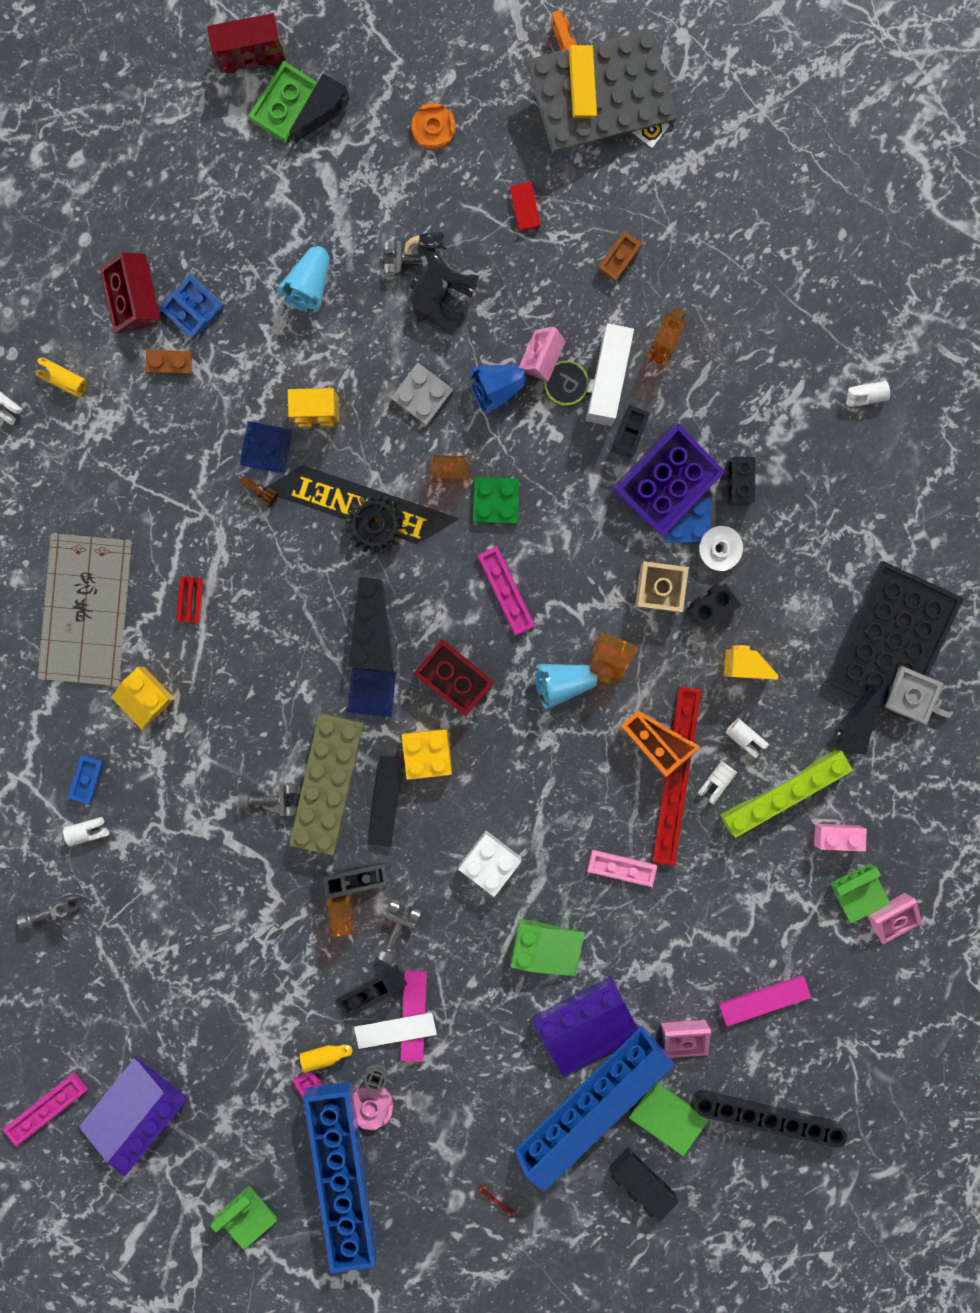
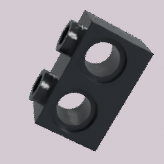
[611,404,651,459]
[728,457,755,505]
[686,583,741,632]

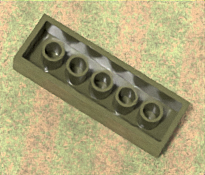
[289,712,365,855]

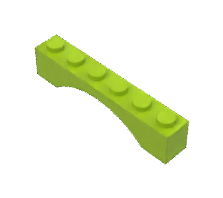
[720,749,853,838]

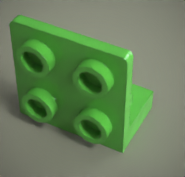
[830,863,890,923]
[210,1186,277,1249]

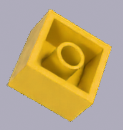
[288,388,339,428]
[402,728,452,780]

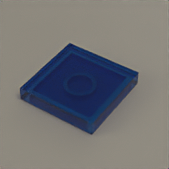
[239,421,292,474]
[347,668,397,717]

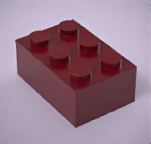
[206,13,286,74]
[413,639,494,717]

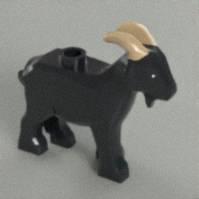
[404,232,480,335]

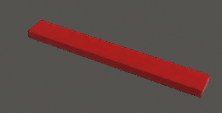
[652,686,702,866]

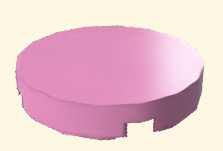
[353,1085,393,1130]

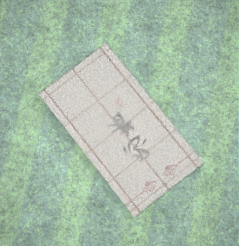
[37,533,132,687]

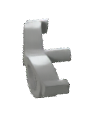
[932,699,953,718]

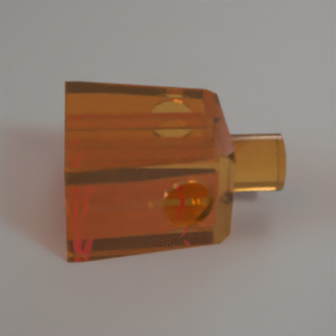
[646,308,687,366]
[429,455,471,483]
[589,631,639,686]
[326,894,357,937]

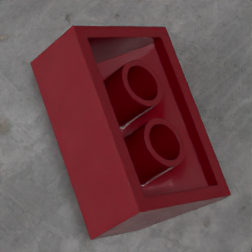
[100,252,160,334]

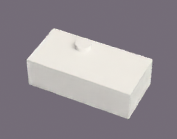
[586,323,634,426]

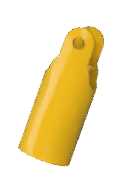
[36,358,87,397]
[300,1045,352,1073]

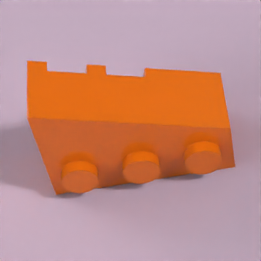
[621,711,700,778]

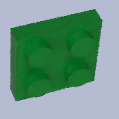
[473,477,519,524]

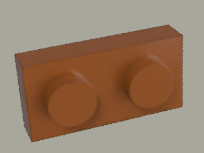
[598,231,642,282]
[145,350,193,375]

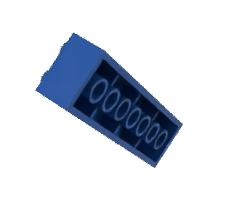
[514,1026,675,1192]
[303,1081,377,1273]

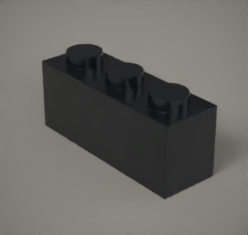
[610,1147,679,1221]

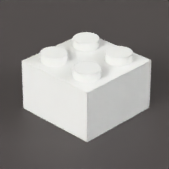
[458,831,522,897]

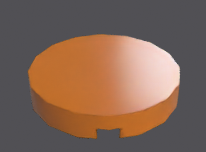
[411,103,456,150]

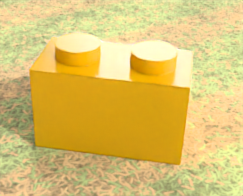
[724,645,778,680]
[111,667,175,730]

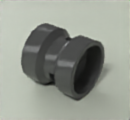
[364,1062,388,1091]

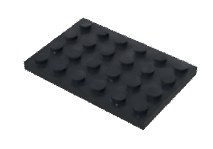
[825,561,964,720]

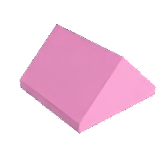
[519,327,566,382]
[867,893,922,945]
[661,1020,711,1058]

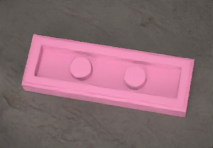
[587,849,657,887]

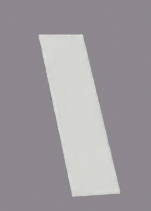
[354,1013,437,1049]

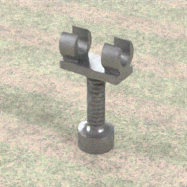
[384,241,443,276]
[238,784,298,816]
[17,895,81,931]
[377,900,421,964]

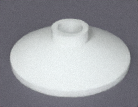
[699,526,743,571]

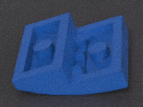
[159,274,225,339]

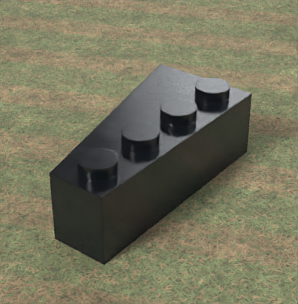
[348,577,395,672]

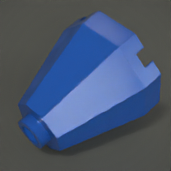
[469,365,527,415]

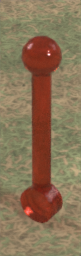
[478,1185,515,1219]

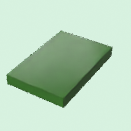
[248,61,317,144]
[628,1082,709,1156]

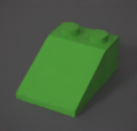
[510,918,585,976]

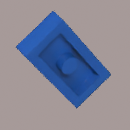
[68,755,104,804]

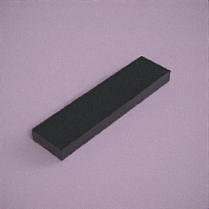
[369,755,403,847]

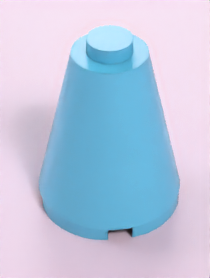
[277,246,330,313]
[535,664,599,709]

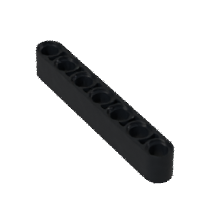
[692,1090,847,1148]

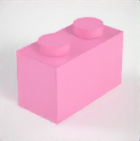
[814,824,867,851]

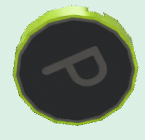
[544,361,589,406]

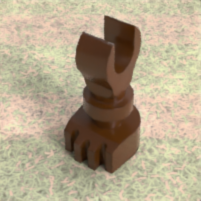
[239,475,279,508]

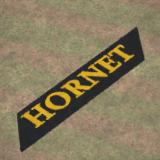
[266,465,459,544]

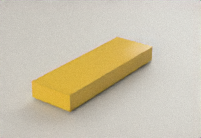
[569,45,597,118]

